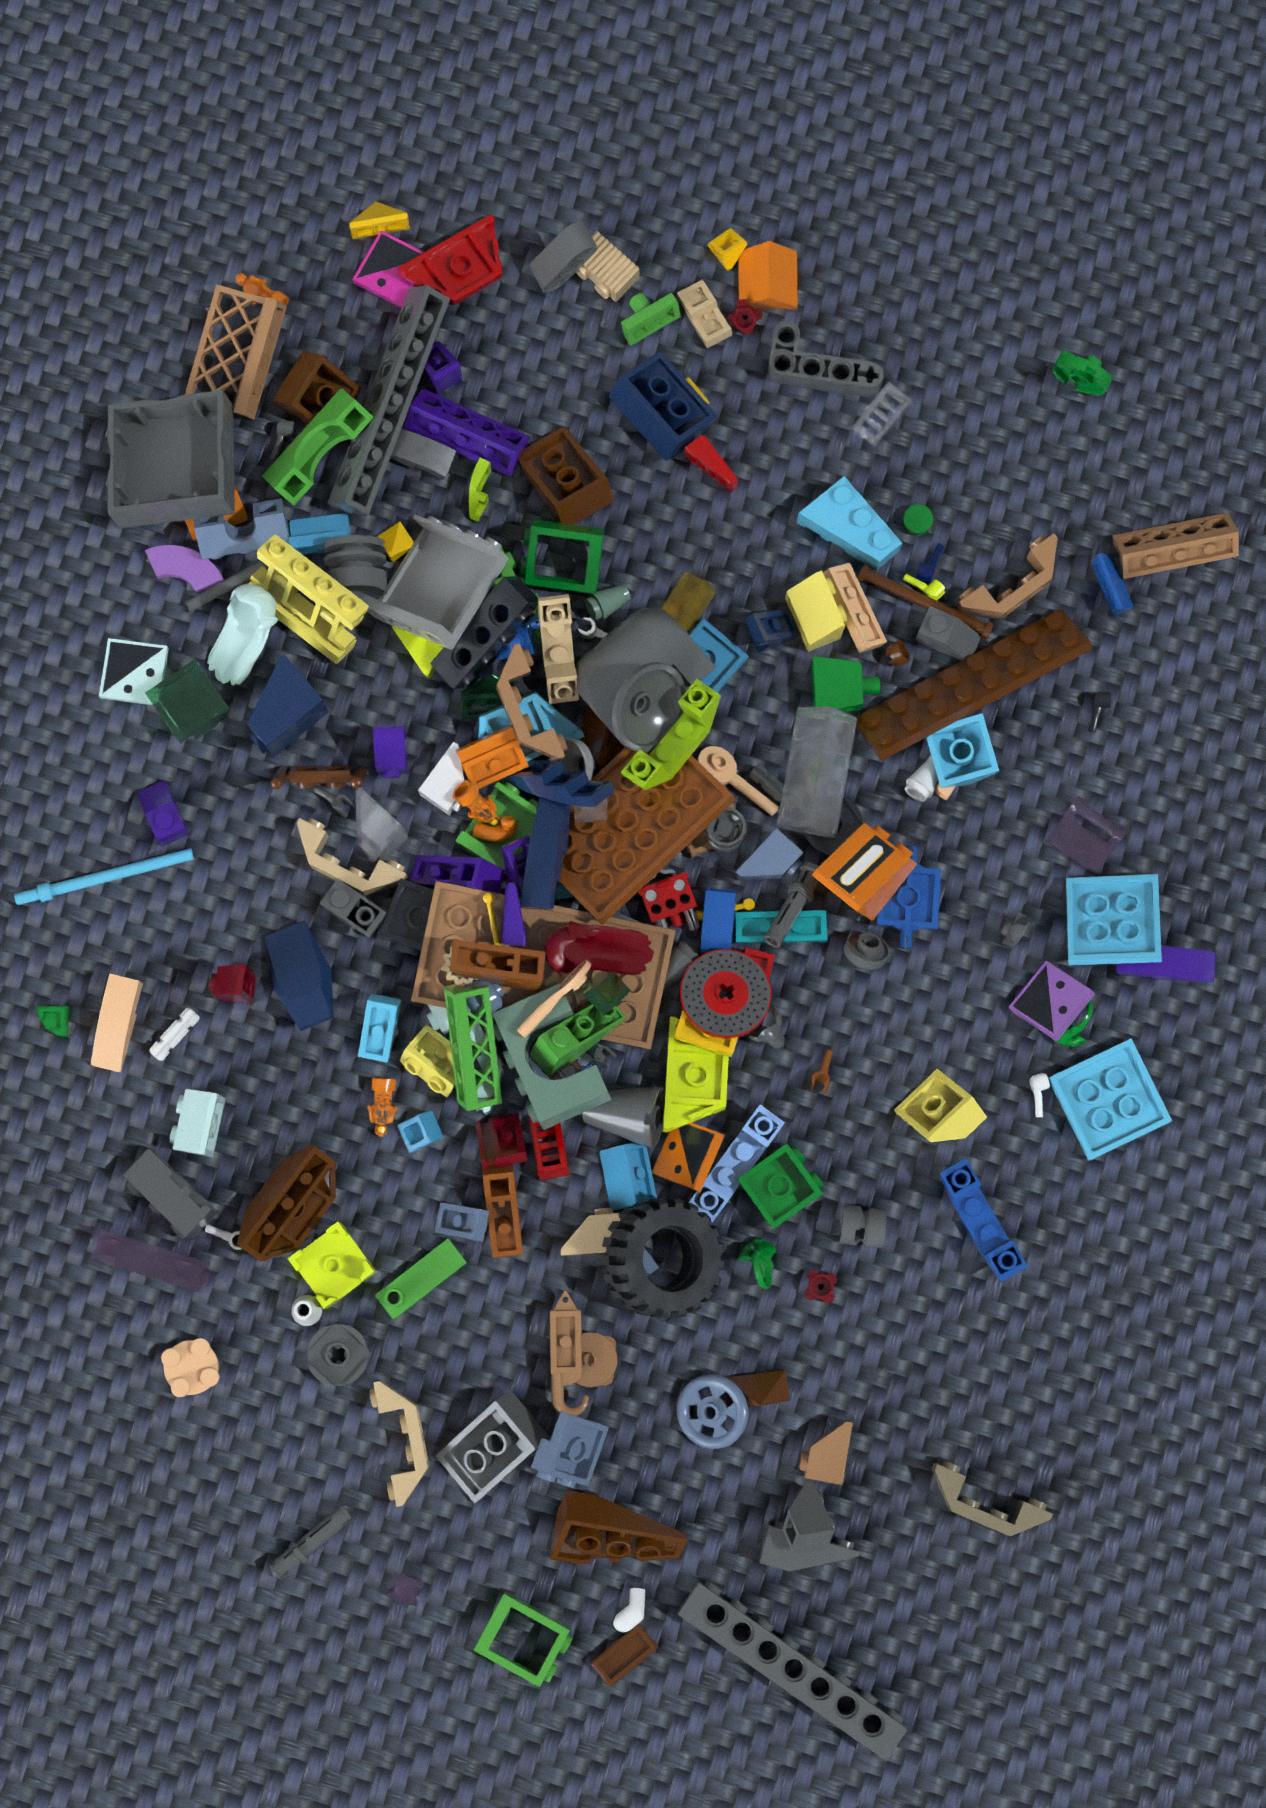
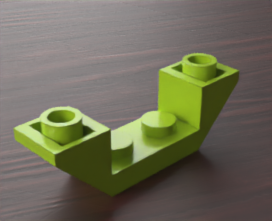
[621,679,721,790]

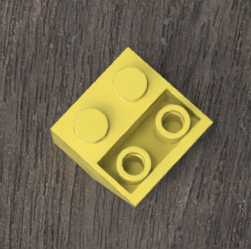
[785,570,847,652]

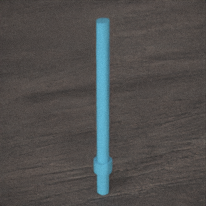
[14,848,194,906]

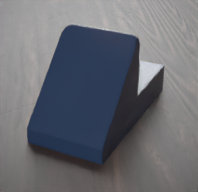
[745,608,801,652]

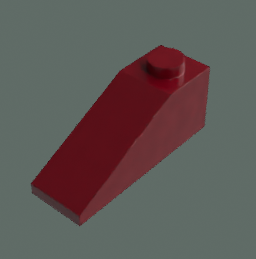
[209,964,257,1005]

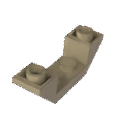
[932,1460,1053,1536]

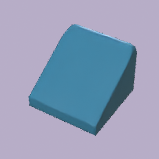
[397,1111,443,1153]

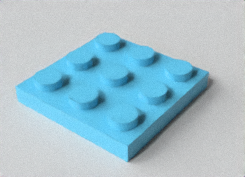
[1066,874,1162,965]
[1048,1039,1172,1161]

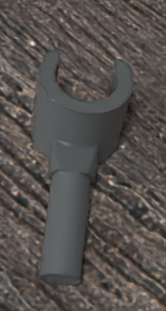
[270,420,296,461]
[314,786,354,817]

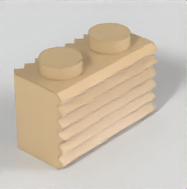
[576,231,640,302]

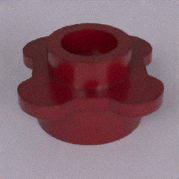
[728,299,762,334]
[804,1270,837,1303]

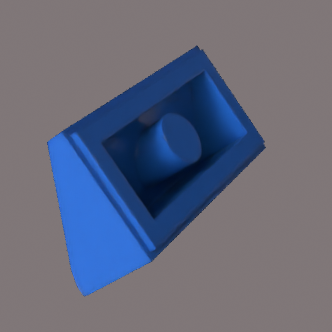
[1092,553,1134,616]

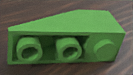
[530,995,626,1077]

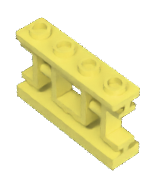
[248,535,369,664]

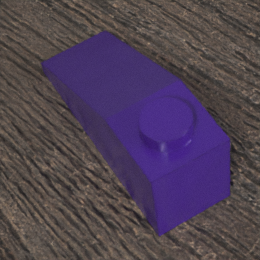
[409,855,505,893]

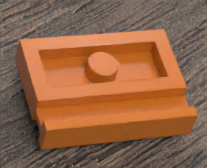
[455,725,529,789]

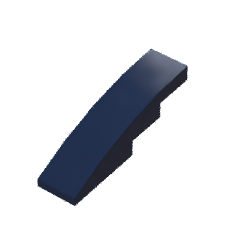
[502,760,615,807]
[521,797,571,910]

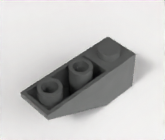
[758,1520,860,1572]

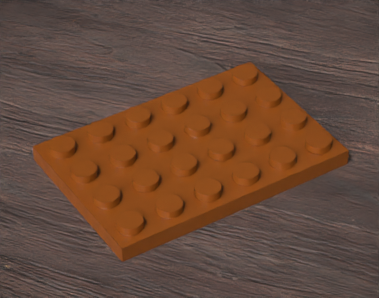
[530,747,736,925]

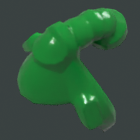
[1057,1000,1094,1047]
[738,1238,776,1289]

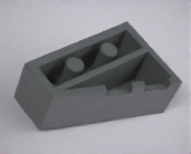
[123,1148,219,1239]

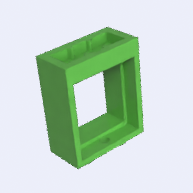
[474,1591,573,1687]

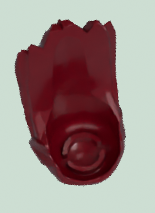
[545,921,654,975]

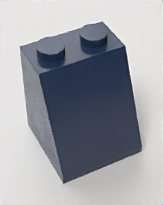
[247,655,329,758]

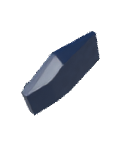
[264,920,333,1031]

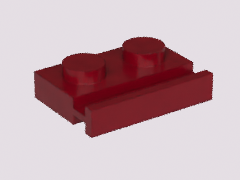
[475,1113,527,1170]

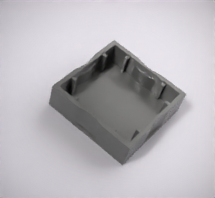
[108,390,235,528]

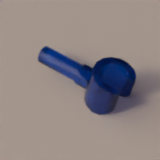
[916,543,944,582]

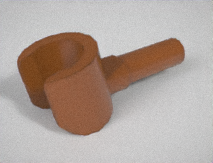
[810,1050,833,1094]

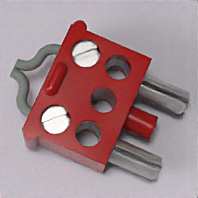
[637,869,700,931]

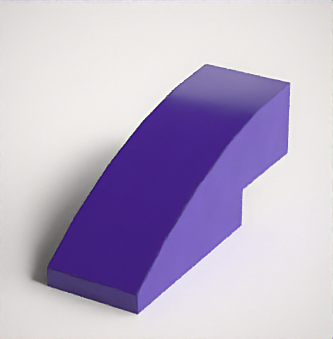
[1116,946,1217,983]

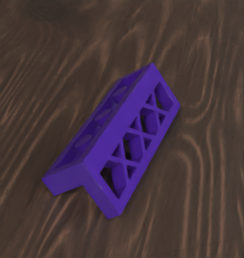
[404,389,530,477]

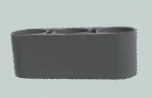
[530,221,598,293]

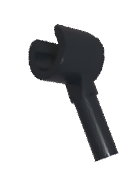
[1088,692,1111,733]

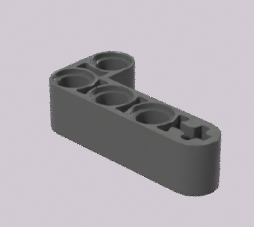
[768,321,884,397]

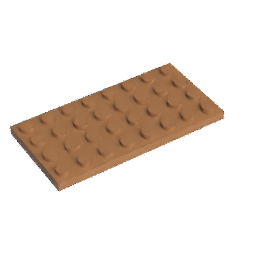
[411,880,676,1049]

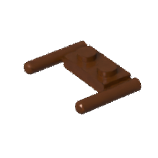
[271,765,367,790]

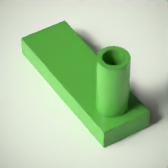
[375,1238,467,1320]

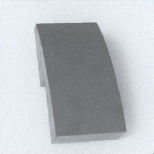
[390,429,456,479]

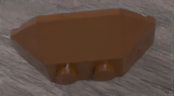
[237,1144,336,1262]

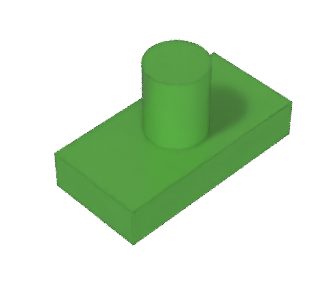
[621,293,681,346]

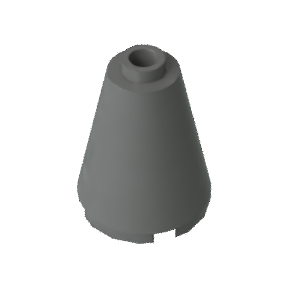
[579,1086,665,1147]

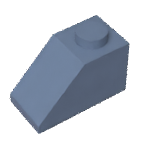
[735,828,803,881]

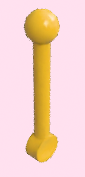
[483,892,501,946]
[695,898,755,922]

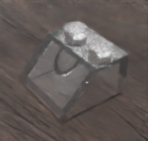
[356,787,409,862]

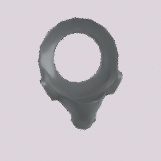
[748,1003,785,1049]

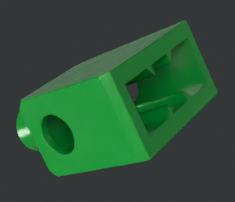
[811,657,880,719]

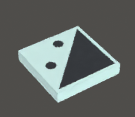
[99,638,169,706]

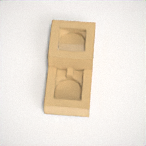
[677,279,732,348]

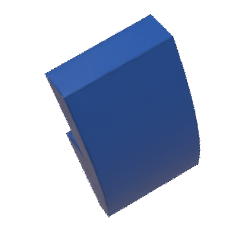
[700,888,737,953]

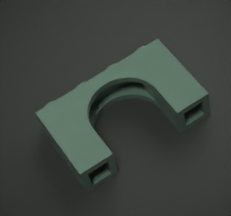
[492,983,612,1130]

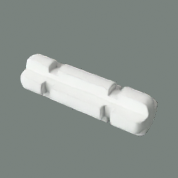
[149,1008,200,1061]

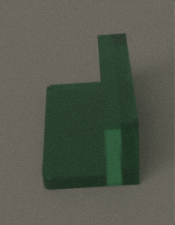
[578,972,631,1016]

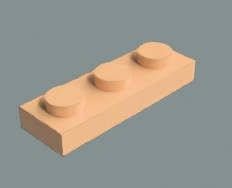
[823,563,887,653]

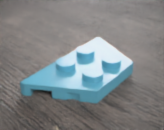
[478,691,584,761]

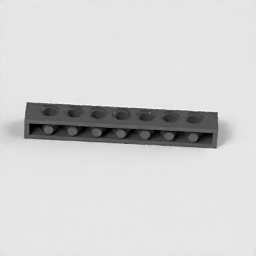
[327,285,450,516]
[677,1580,908,1761]

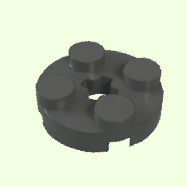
[307,1324,370,1386]

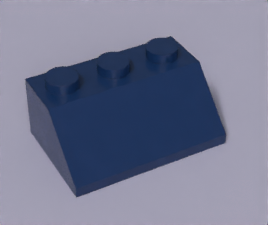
[608,351,718,462]

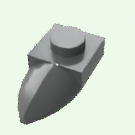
[1001,912,1030,948]

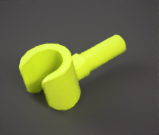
[903,574,945,600]

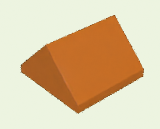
[738,241,798,309]

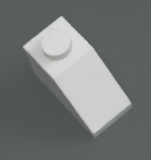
[418,742,465,816]

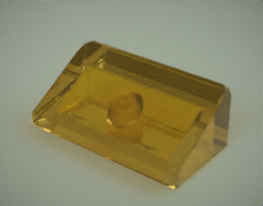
[661,572,715,634]

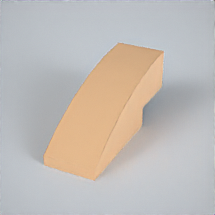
[91,974,143,1073]

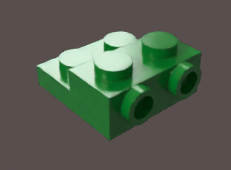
[737,1144,824,1229]

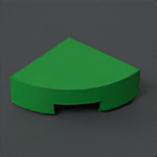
[36,1006,69,1037]

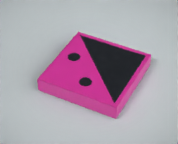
[352,230,424,308]

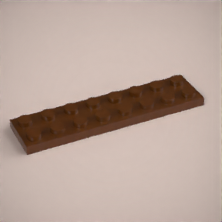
[853,609,1092,761]

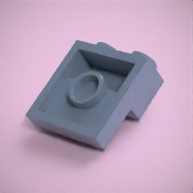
[531,1411,609,1488]

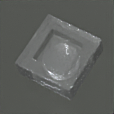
[574,798,607,823]

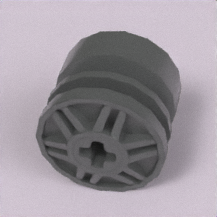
[323,535,387,600]

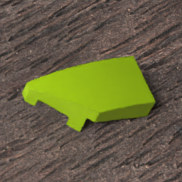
[469,457,492,523]

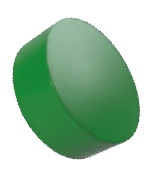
[903,504,933,536]

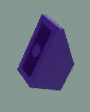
[373,727,408,779]
[138,780,190,846]

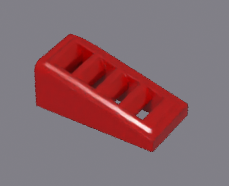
[684,434,738,492]
[528,1117,570,1181]

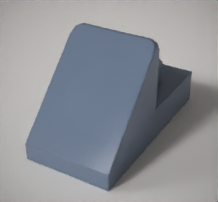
[434,1202,489,1242]

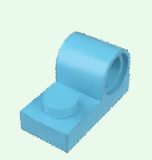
[358,993,402,1063]

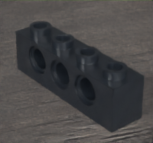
[430,576,538,689]

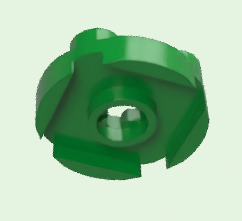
[1052,351,1113,395]

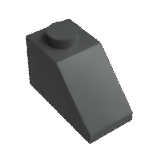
[915,606,981,661]

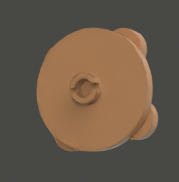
[576,1332,617,1387]

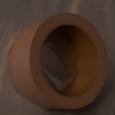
[885,640,910,666]

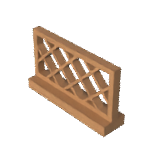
[185,284,287,420]

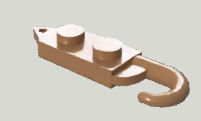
[550,1291,589,1416]

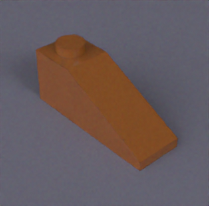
[450,940,546,991]
[482,1164,523,1258]

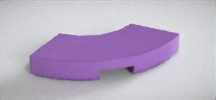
[145,545,224,593]

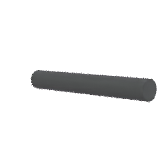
[185,560,268,612]

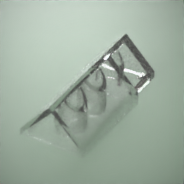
[776,706,857,838]

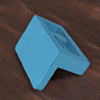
[289,513,351,555]
[600,1143,657,1210]

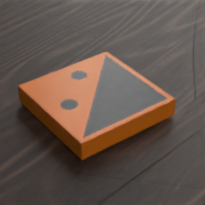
[652,1123,724,1192]

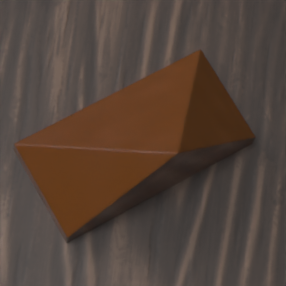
[726,1370,790,1407]

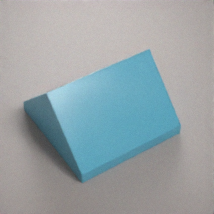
[926,713,999,788]

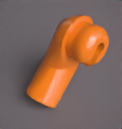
[473,815,518,843]

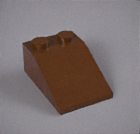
[518,426,615,525]

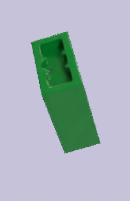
[520,519,605,594]

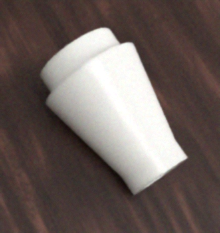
[905,756,938,802]
[291,1295,322,1326]

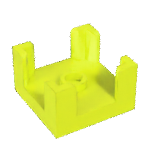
[287,1222,377,1309]

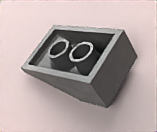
[435,1390,550,1503]

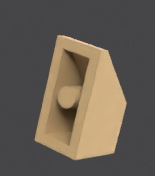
[561,1208,620,1256]

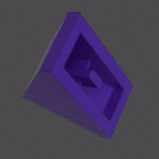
[423,341,463,394]

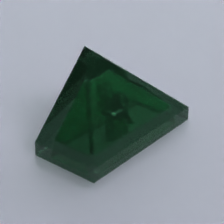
[461,674,521,720]

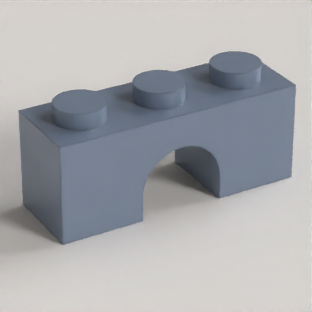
[194,498,290,559]

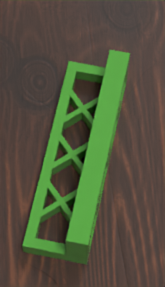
[444,984,502,1111]

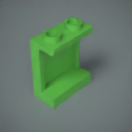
[456,782,539,877]

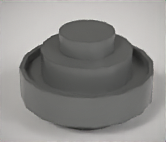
[844,931,890,970]

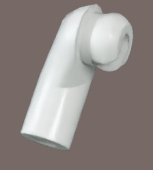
[613,1588,645,1632]

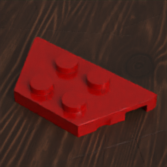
[397,214,502,306]

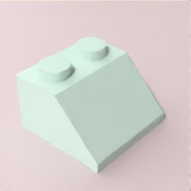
[170,1089,226,1158]

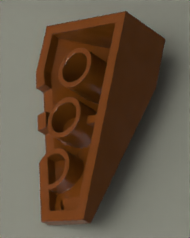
[550,1490,687,1564]

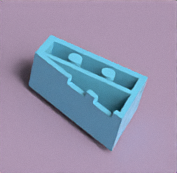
[797,476,902,571]

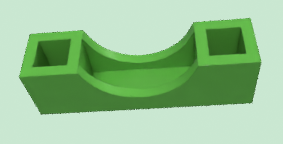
[262,388,374,506]

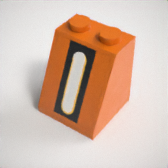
[812,823,917,921]

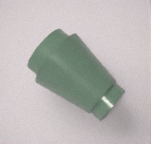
[584,584,631,621]

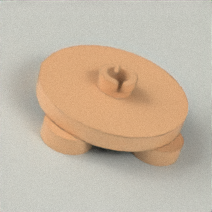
[161,1338,220,1397]

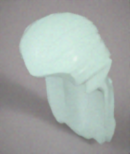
[207,584,278,686]

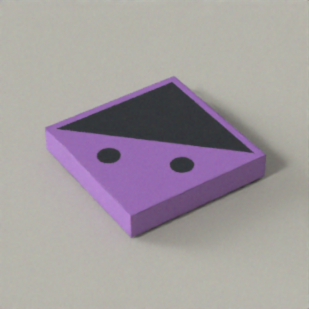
[1009,961,1095,1041]

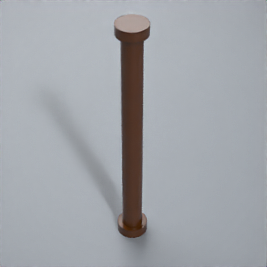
[857,564,994,640]

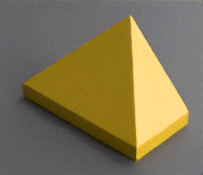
[349,201,410,239]

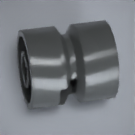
[705,807,746,853]
[839,1204,887,1249]

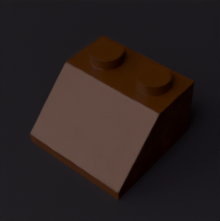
[273,351,361,425]

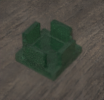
[145,659,230,744]

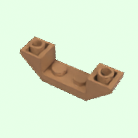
[956,533,1058,620]
[496,643,568,760]

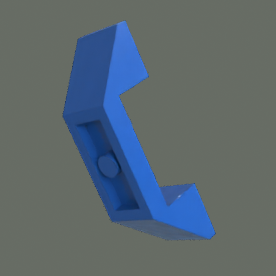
[939,1158,1028,1282]

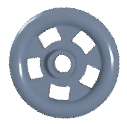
[677,1374,748,1449]

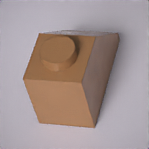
[799,1421,853,1485]

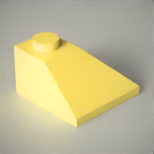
[894,1069,987,1142]

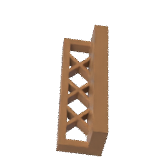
[1113,512,1239,579]

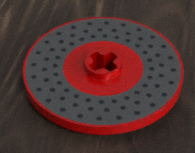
[680,949,772,1039]

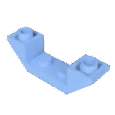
[689,1105,785,1223]

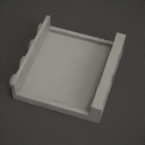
[362,515,509,650]

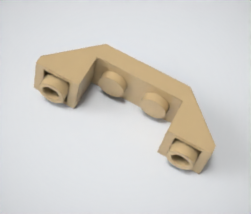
[538,594,579,704]
[297,818,408,896]
[369,1381,430,1507]

